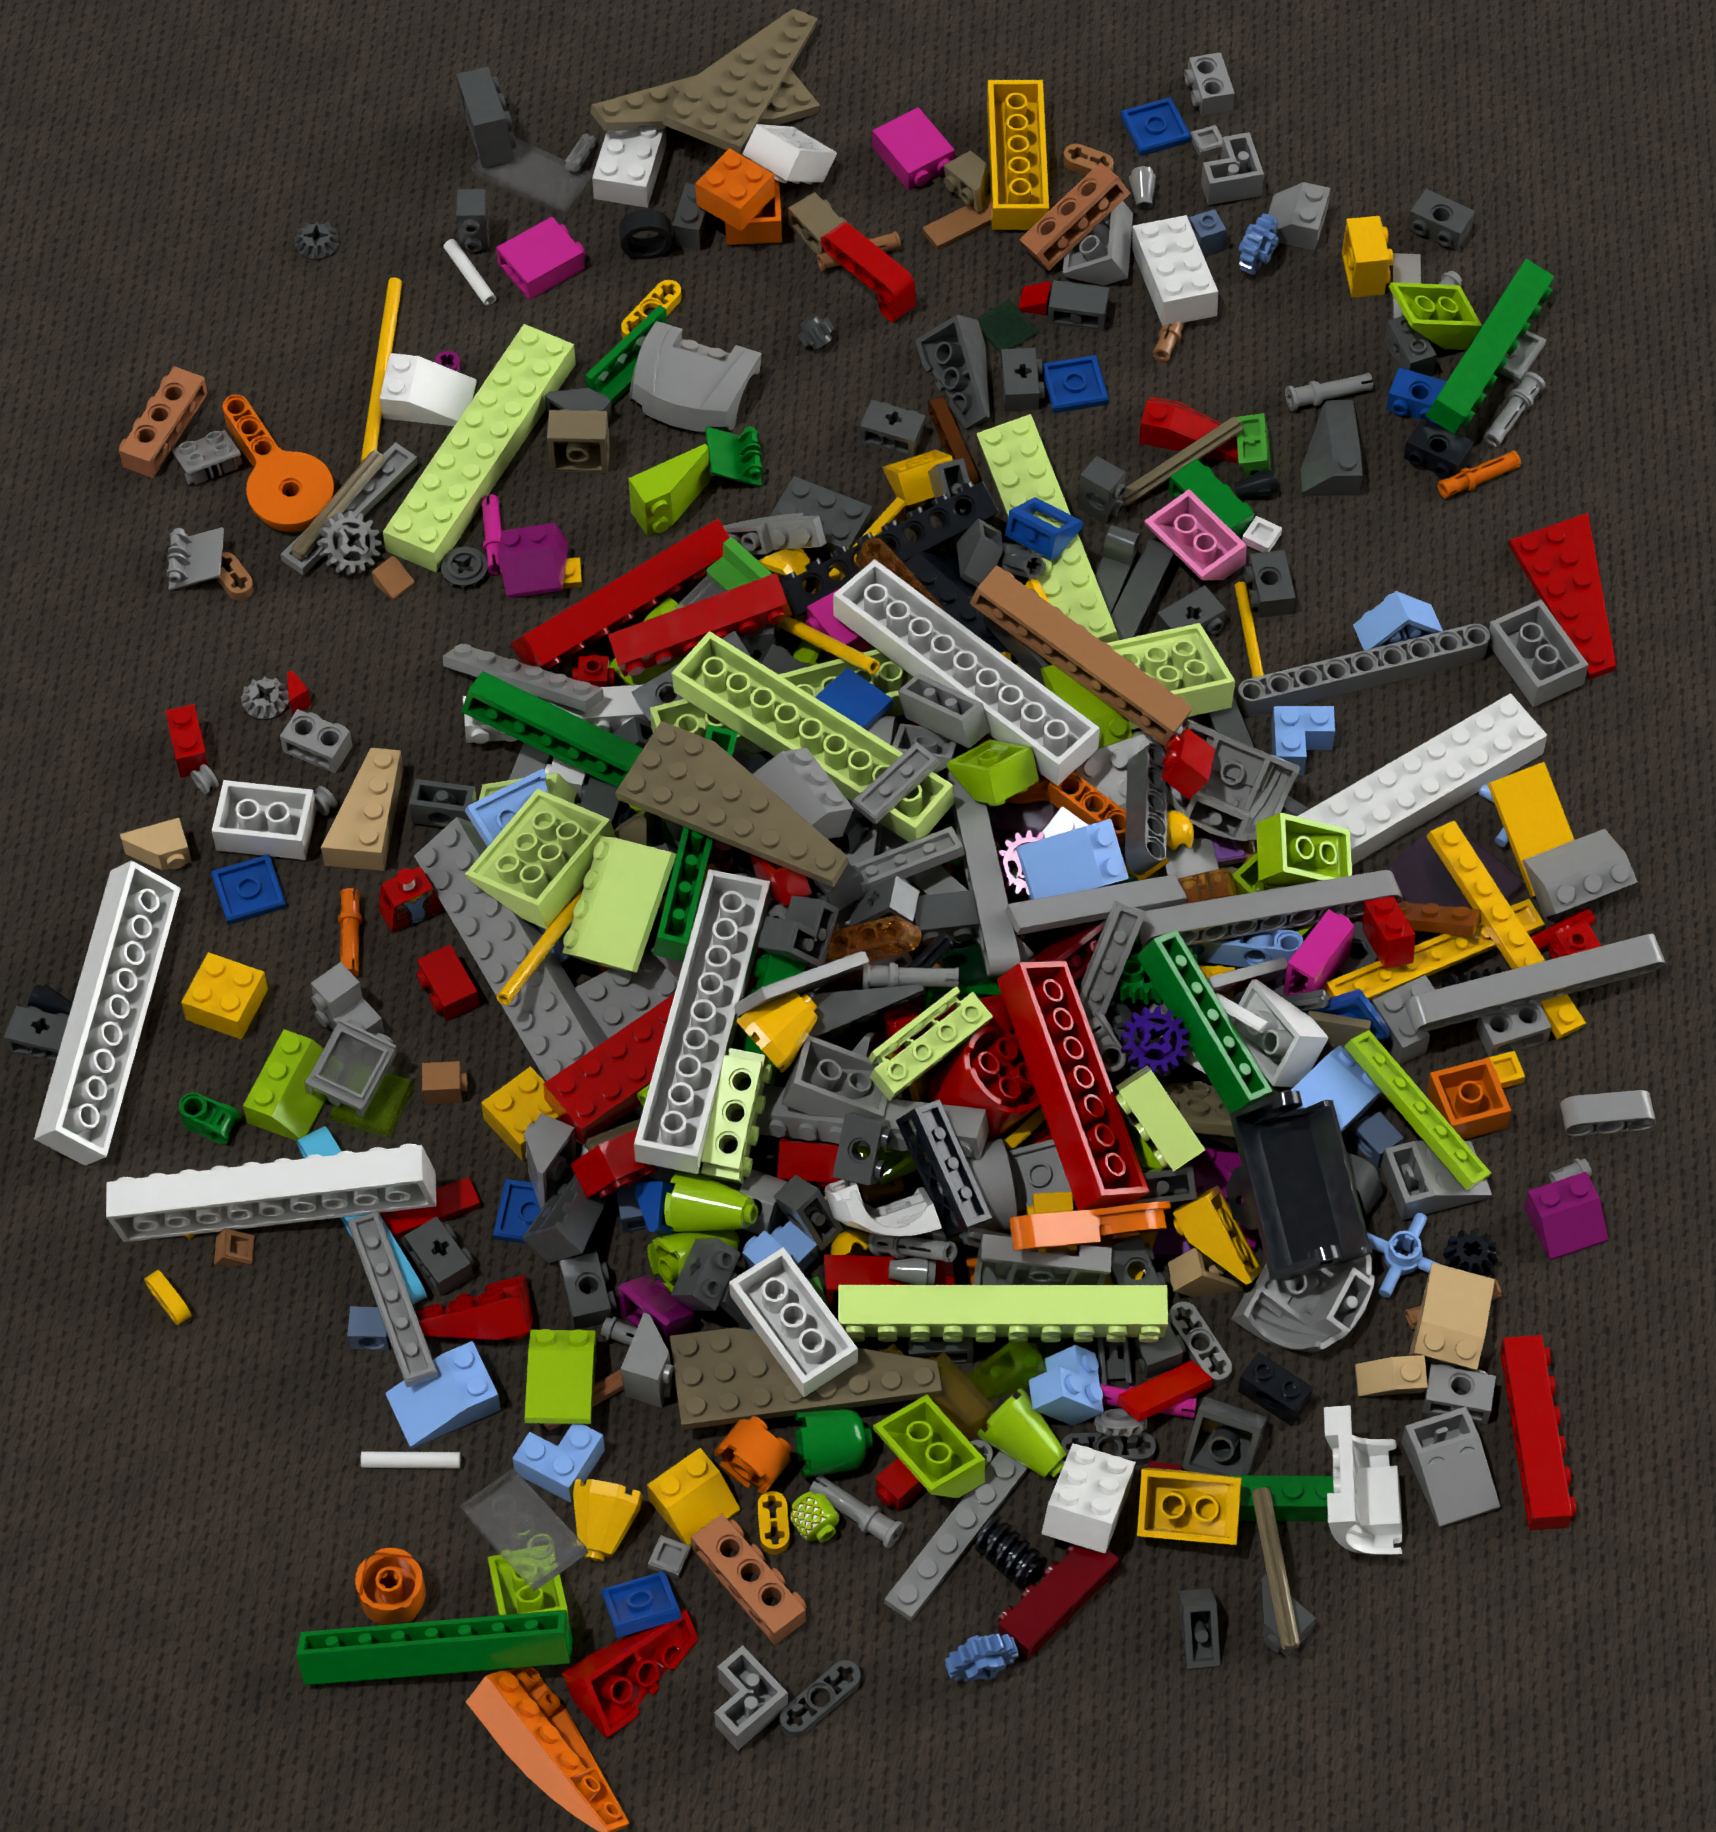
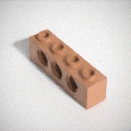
[1019,162,1131,271]
[119,366,208,478]
[691,1514,807,1646]

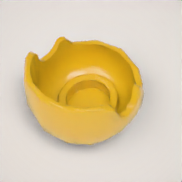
[1167,810,1194,851]
[830,1230,878,1256]

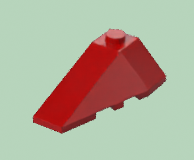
[1139,396,1239,464]
[415,1274,533,1340]
[562,1609,698,1738]

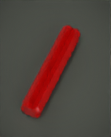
[1531,908,1595,952]

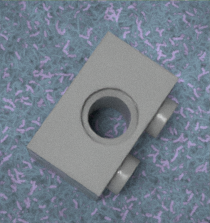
[1423,1364,1496,1424]

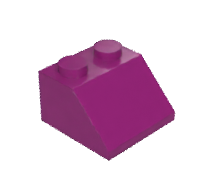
[498,523,569,598]
[1523,1172,1609,1261]
[618,1275,695,1353]

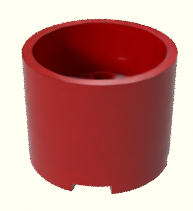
[928,1025,1040,1141]

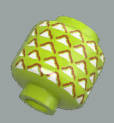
[790,1492,839,1543]

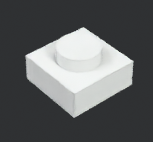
[1242,516,1282,553]

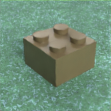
[547,409,610,473]

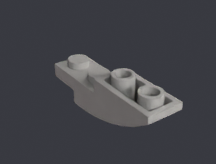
[723,513,826,555]

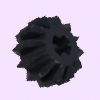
[1443,1228,1499,1276]

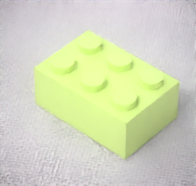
[1115,1066,1205,1172]

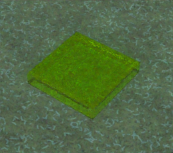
[330,1063,412,1137]

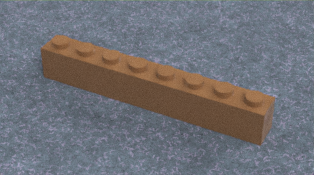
[969,565,1193,746]

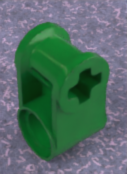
[179,1093,242,1145]

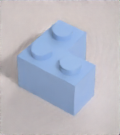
[1353,591,1443,650]
[1271,706,1335,775]
[742,1221,820,1273]
[1029,1345,1104,1426]
[512,1424,605,1503]

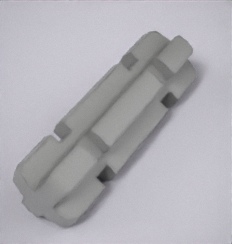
[565,133,596,172]

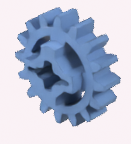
[1239,213,1279,275]
[945,1634,1019,1682]

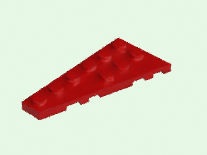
[1509,513,1616,680]

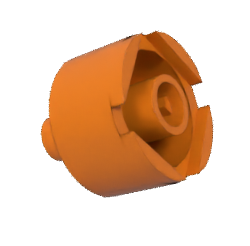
[714,1416,793,1493]
[355,1548,426,1625]

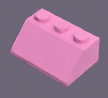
[1144,489,1247,580]

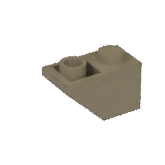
[944,151,990,212]

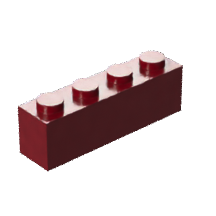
[1029,919,1107,982]
[998,1544,1119,1661]

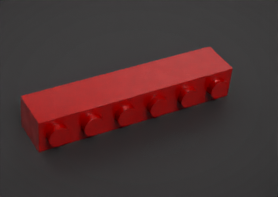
[608,573,792,677]
[1500,1335,1576,1531]

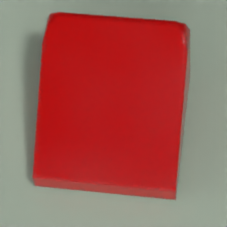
[1018,281,1051,315]
[287,670,311,716]

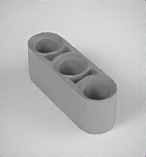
[1560,1090,1656,1136]

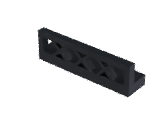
[896,1099,992,1238]

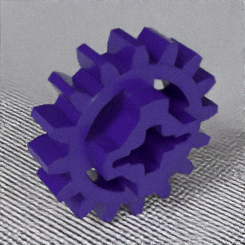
[1119,1006,1190,1075]

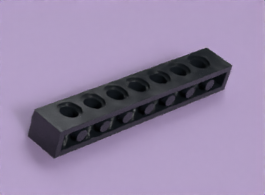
[779,481,999,619]

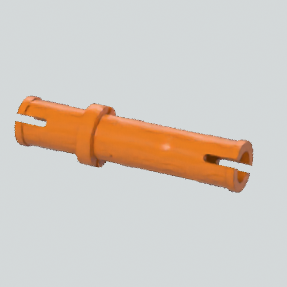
[1438,450,1521,499]
[338,888,362,978]

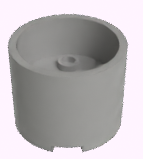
[924,1139,1017,1243]

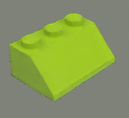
[243,1029,344,1141]
[873,1394,985,1498]

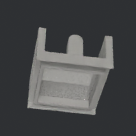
[304,1018,396,1119]

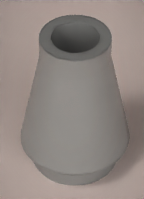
[1129,166,1156,210]
[888,1257,936,1285]

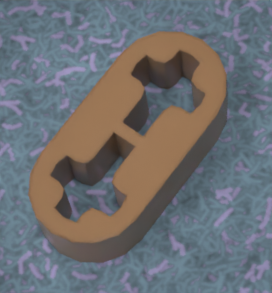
[1063,144,1114,175]
[216,552,254,601]

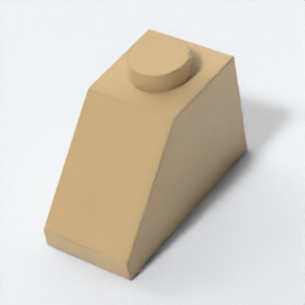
[120,818,192,870]
[1168,1247,1244,1298]
[1355,1355,1428,1397]

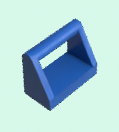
[1005,497,1083,560]
[635,1181,681,1236]

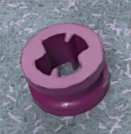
[434,351,461,373]

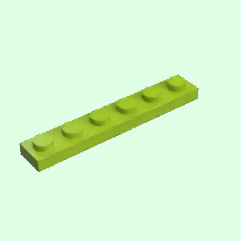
[1344,1030,1491,1191]

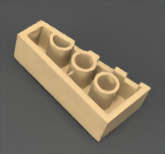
[321,748,404,871]

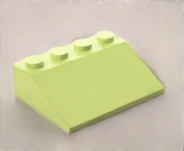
[1107,623,1235,730]
[465,789,616,929]
[562,836,677,973]

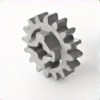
[317,511,382,576]

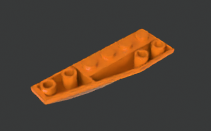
[466,1666,629,1832]

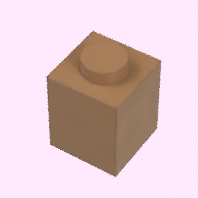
[422,1061,468,1105]

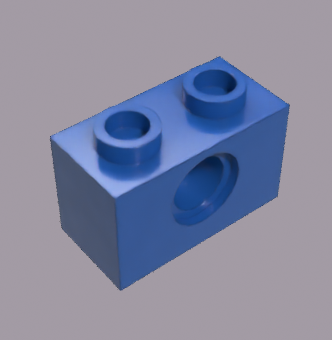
[1386,367,1447,426]

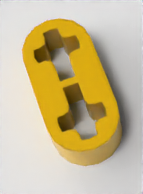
[144,1270,191,1325]
[758,1491,790,1555]

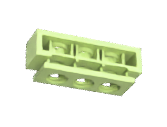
[868,986,993,1101]
[701,1048,773,1184]

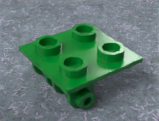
[705,426,763,487]

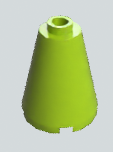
[664,1170,758,1232]
[647,1230,740,1295]
[976,1388,1067,1478]

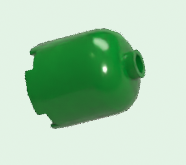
[795,1409,872,1478]

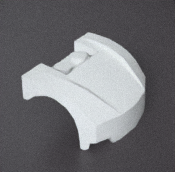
[824,1180,942,1236]
[1324,1405,1402,1555]

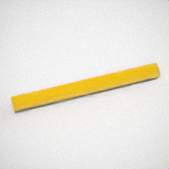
[1234,582,1264,678]

